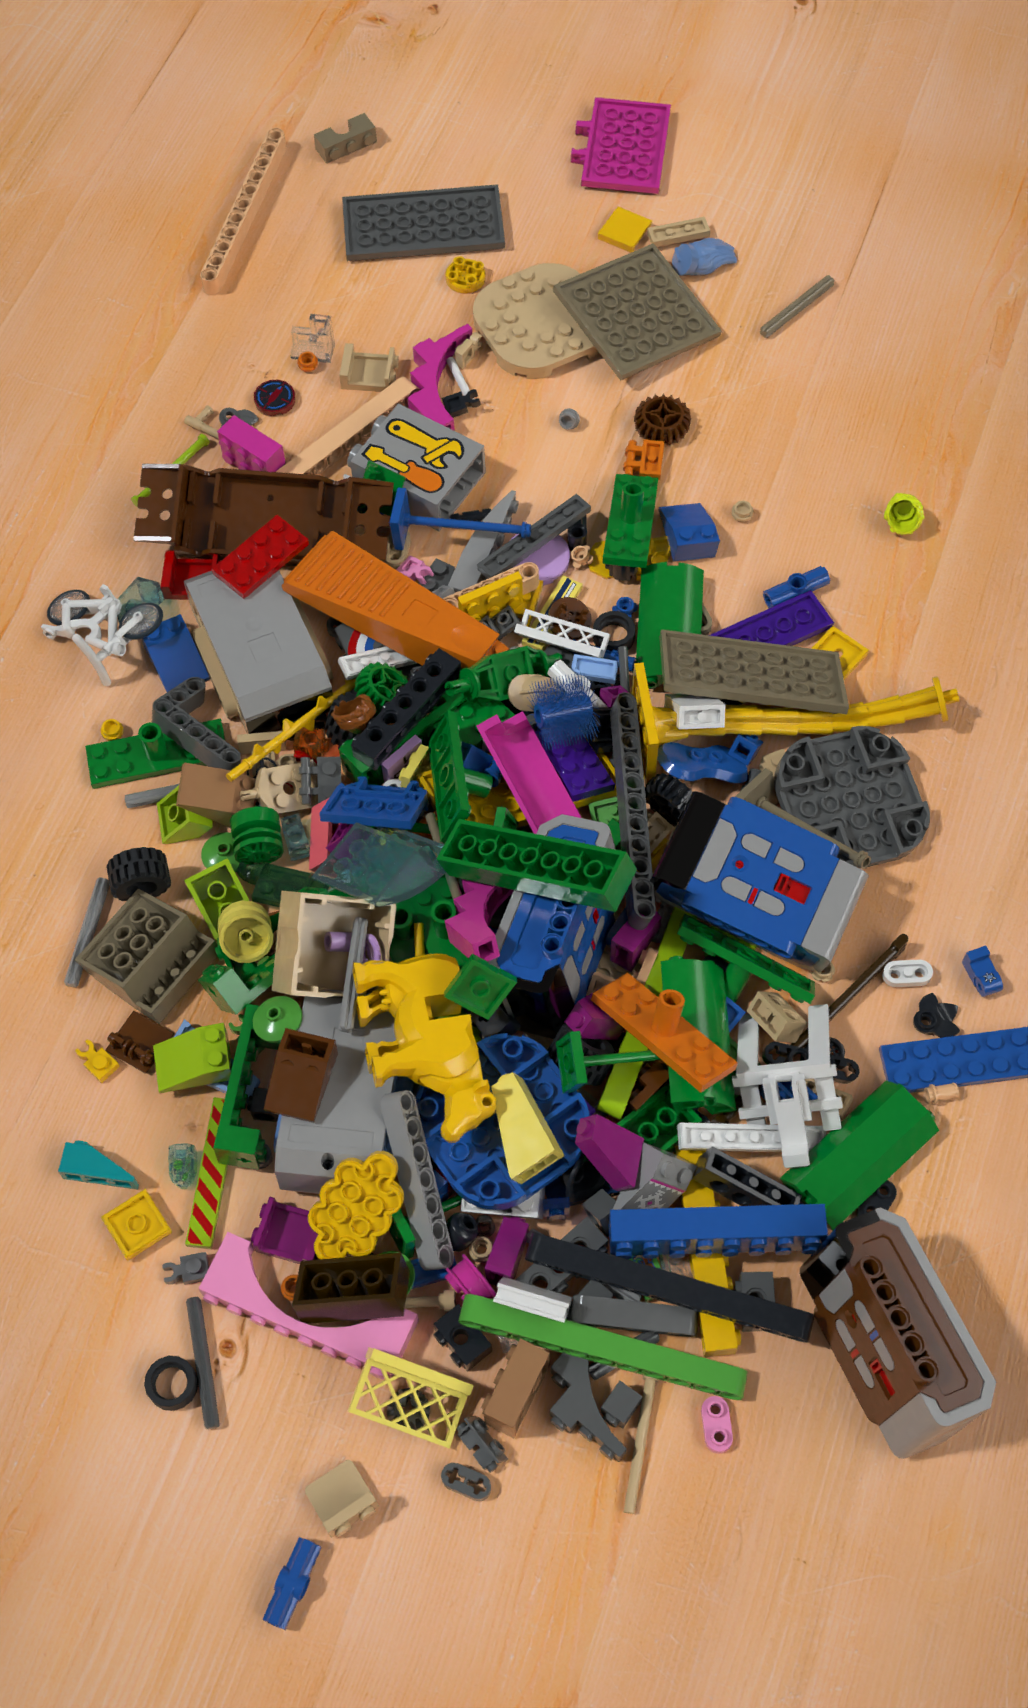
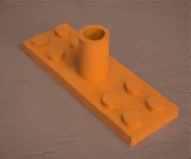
[591,972,738,1092]

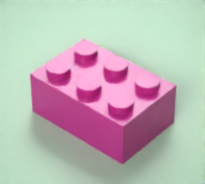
[217,415,286,472]

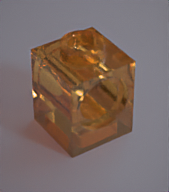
[293,727,329,760]

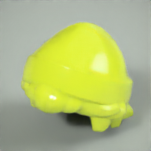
[884,493,925,535]

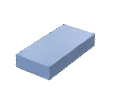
[571,654,619,684]

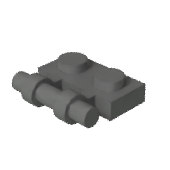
[299,756,341,805]

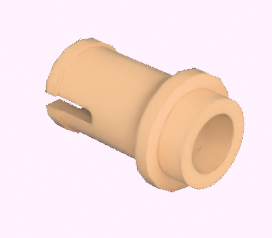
[924,1082,959,1104]

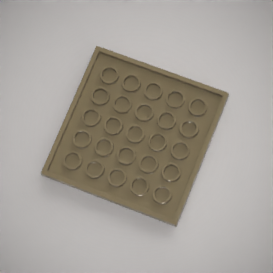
[553,243,722,381]

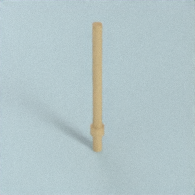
[623,1375,659,1514]

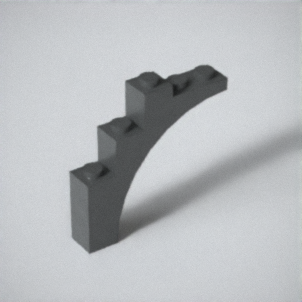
[550,1280,627,1462]

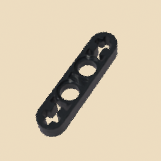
[762,1042,860,1084]

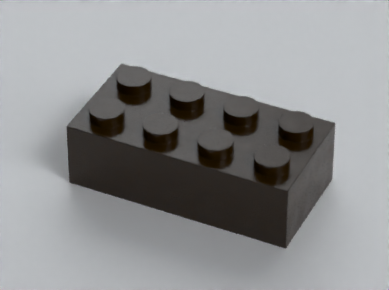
[292,1253,410,1324]

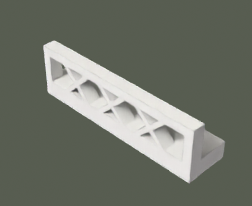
[514,609,610,658]

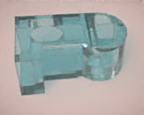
[280,813,310,861]

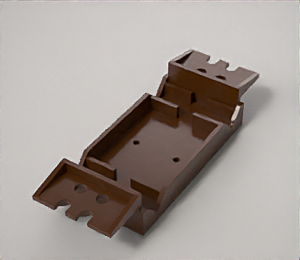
[133,464,394,566]

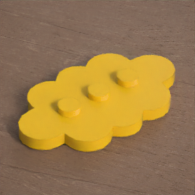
[308,1151,404,1259]

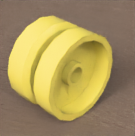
[217,900,273,963]

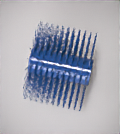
[527,672,600,751]

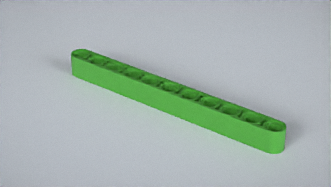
[458,1294,748,1400]

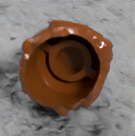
[331,694,376,734]

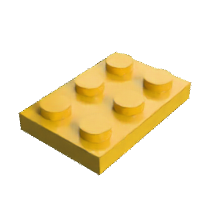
[458,571,523,621]

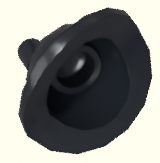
[561,1153,605,1202]

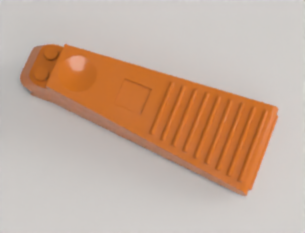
[282,531,510,680]

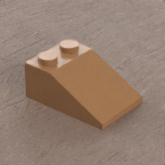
[176,763,256,827]

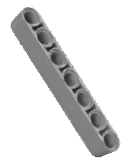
[380,1090,454,1271]

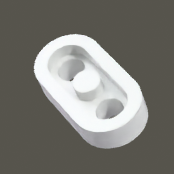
[882,960,933,987]

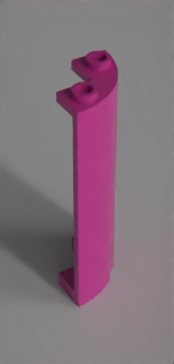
[476,711,581,834]

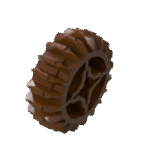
[634,393,691,446]

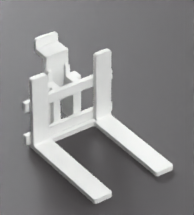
[732,1004,843,1168]

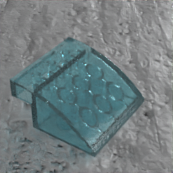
[311,822,446,907]

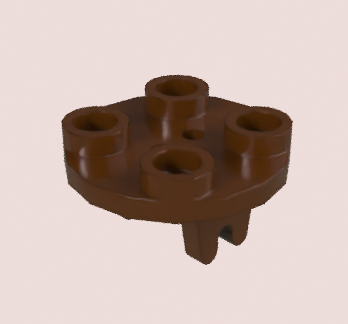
[548,597,592,640]

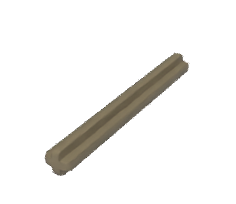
[760,275,834,338]

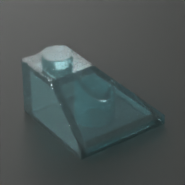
[117,577,165,637]

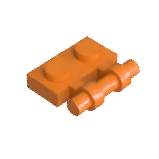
[623,439,665,480]

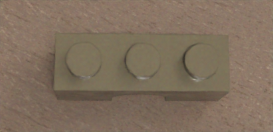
[314,113,377,164]

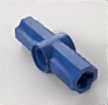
[763,566,830,608]
[262,1537,321,1630]

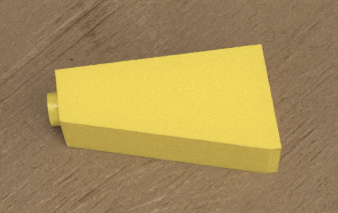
[491,1072,565,1184]

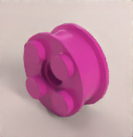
[445,1254,496,1301]

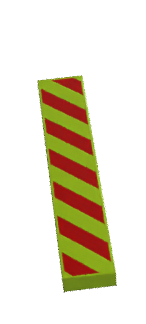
[185,1097,228,1249]

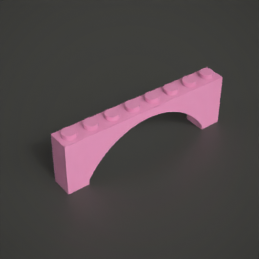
[199,1232,419,1380]

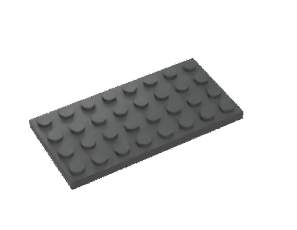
[342,184,505,261]

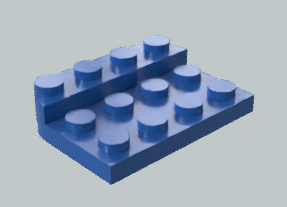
[319,776,429,830]

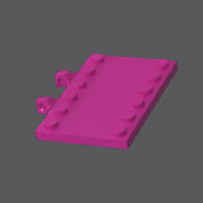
[571,97,671,194]

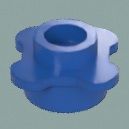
[612,597,638,617]

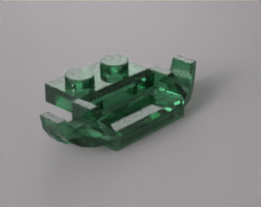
[236,862,331,907]

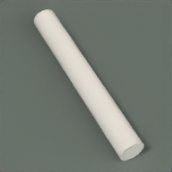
[446,357,474,400]

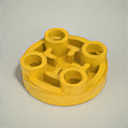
[445,256,486,294]

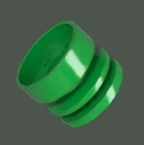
[230,806,284,866]

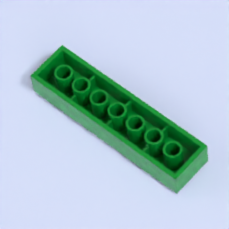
[436,819,637,912]

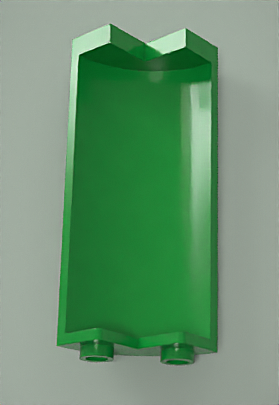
[636,562,704,689]
[661,956,736,1114]

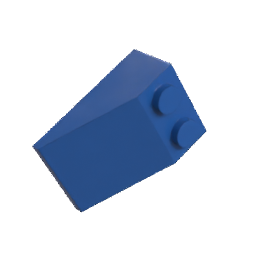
[658,503,720,562]
[140,614,210,692]

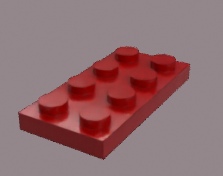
[212,515,309,599]

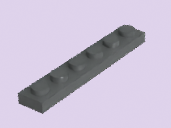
[477,494,591,579]

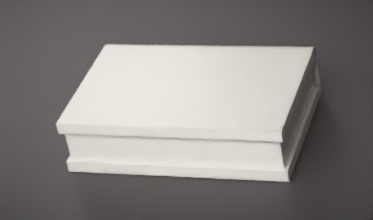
[493,1277,573,1323]

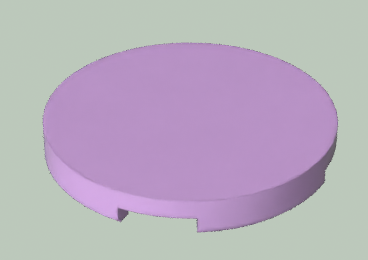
[511,534,570,585]

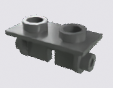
[456,1416,508,1473]

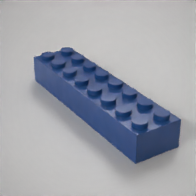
[609,1204,828,1259]

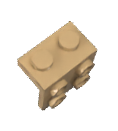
[305,1460,379,1538]

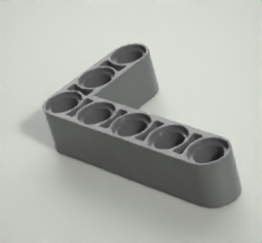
[152,677,241,770]

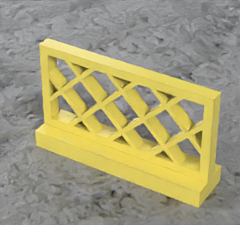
[347,1347,474,1449]

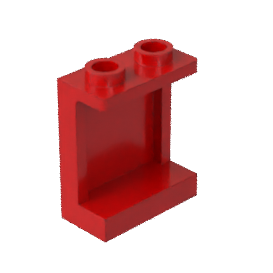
[160,551,220,600]

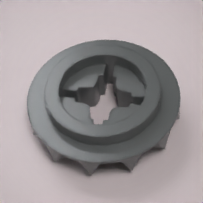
[387,1388,430,1430]

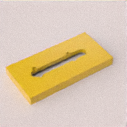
[811,626,869,680]

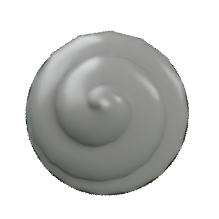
[559,408,580,430]

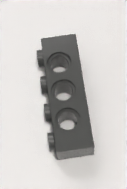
[516,1217,609,1294]

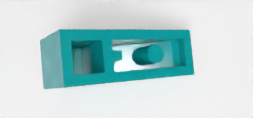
[58,1140,139,1190]

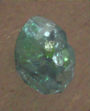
[168,1143,197,1189]

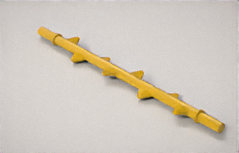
[226,678,356,782]

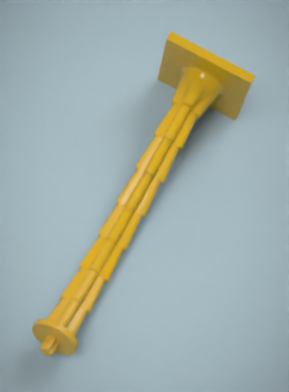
[632,662,960,787]

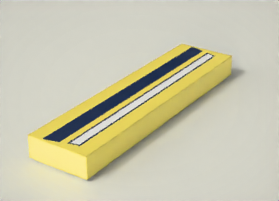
[522,575,583,651]

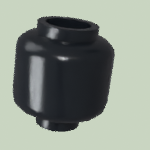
[446,1212,478,1252]

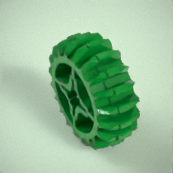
[354,662,409,716]

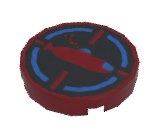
[254,379,295,416]

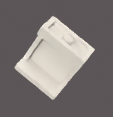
[664,693,725,729]

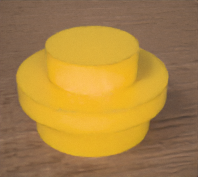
[100,719,124,741]

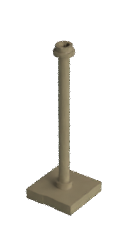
[735,768,871,869]

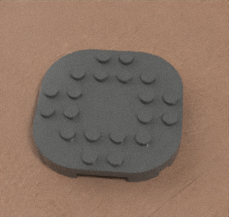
[774,726,930,869]

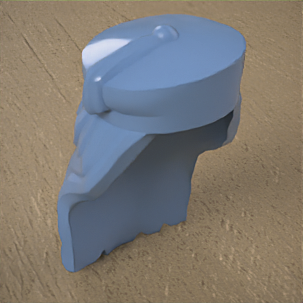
[672,238,737,276]

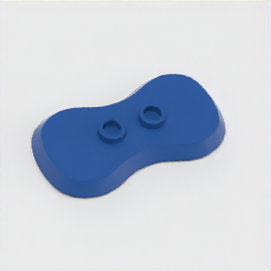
[657,742,748,783]

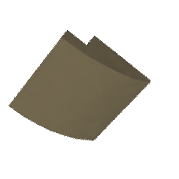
[75,889,218,1024]

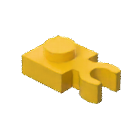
[75,1039,120,1084]

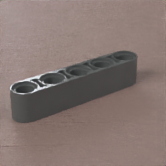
[571,1295,698,1337]

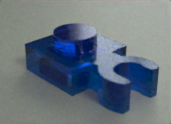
[543,1197,570,1221]

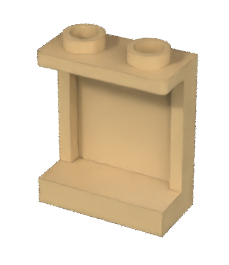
[339,343,399,392]

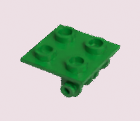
[358,460,406,517]

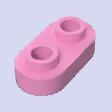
[701,1396,733,1454]

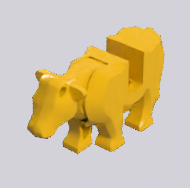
[352,953,497,1143]

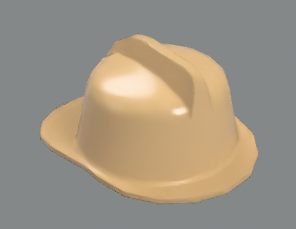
[508,674,561,711]

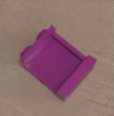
[251,1197,319,1264]

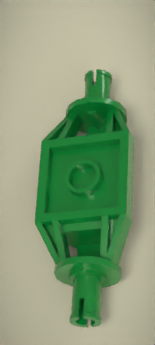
[445,646,562,701]

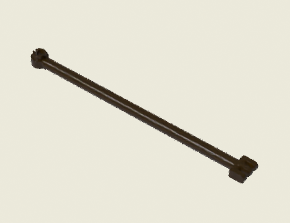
[710,934,908,1124]

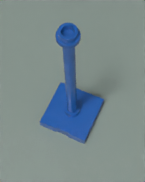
[389,488,531,550]

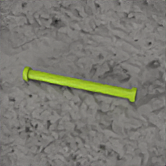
[131,434,210,507]

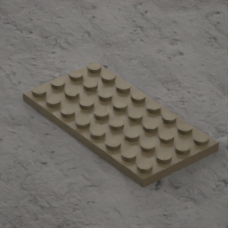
[659,629,849,714]

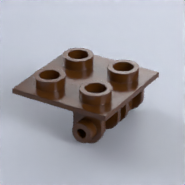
[105,1011,174,1074]

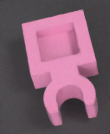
[396,556,434,585]

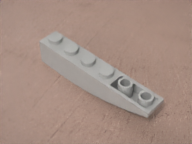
[448,490,519,593]

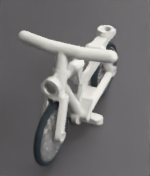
[41,584,163,687]

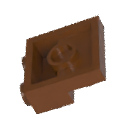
[623,1060,669,1117]

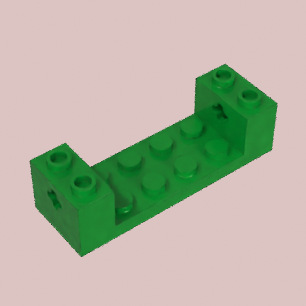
[339,675,469,786]
[198,887,330,1015]
[213,1004,280,1170]

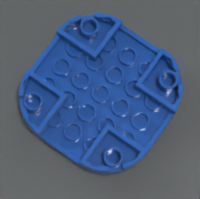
[415,1033,590,1210]

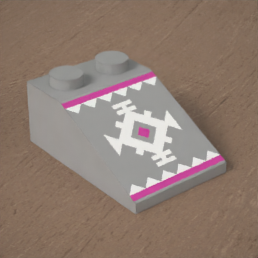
[612,1142,697,1210]

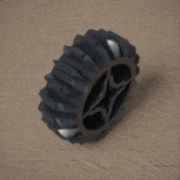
[645,773,700,827]

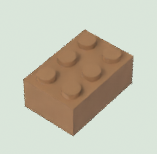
[481,1338,550,1438]

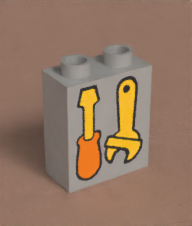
[347,403,486,531]

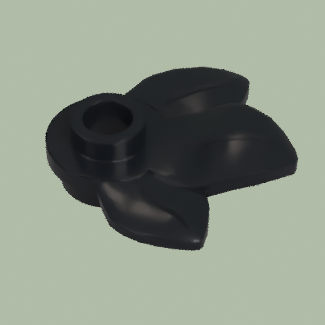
[913,993,960,1038]

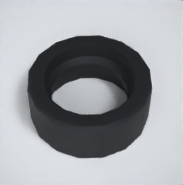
[593,611,635,653]
[144,1356,198,1411]

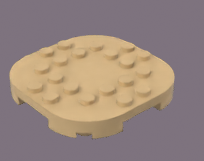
[473,263,599,379]

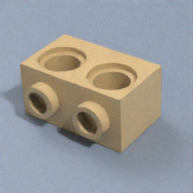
[747,991,807,1043]

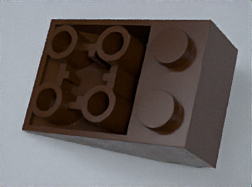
[264,1028,338,1123]

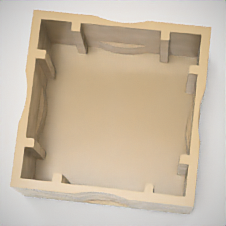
[272,891,396,998]

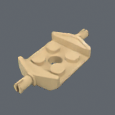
[240,759,318,814]

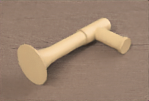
[184,406,219,439]

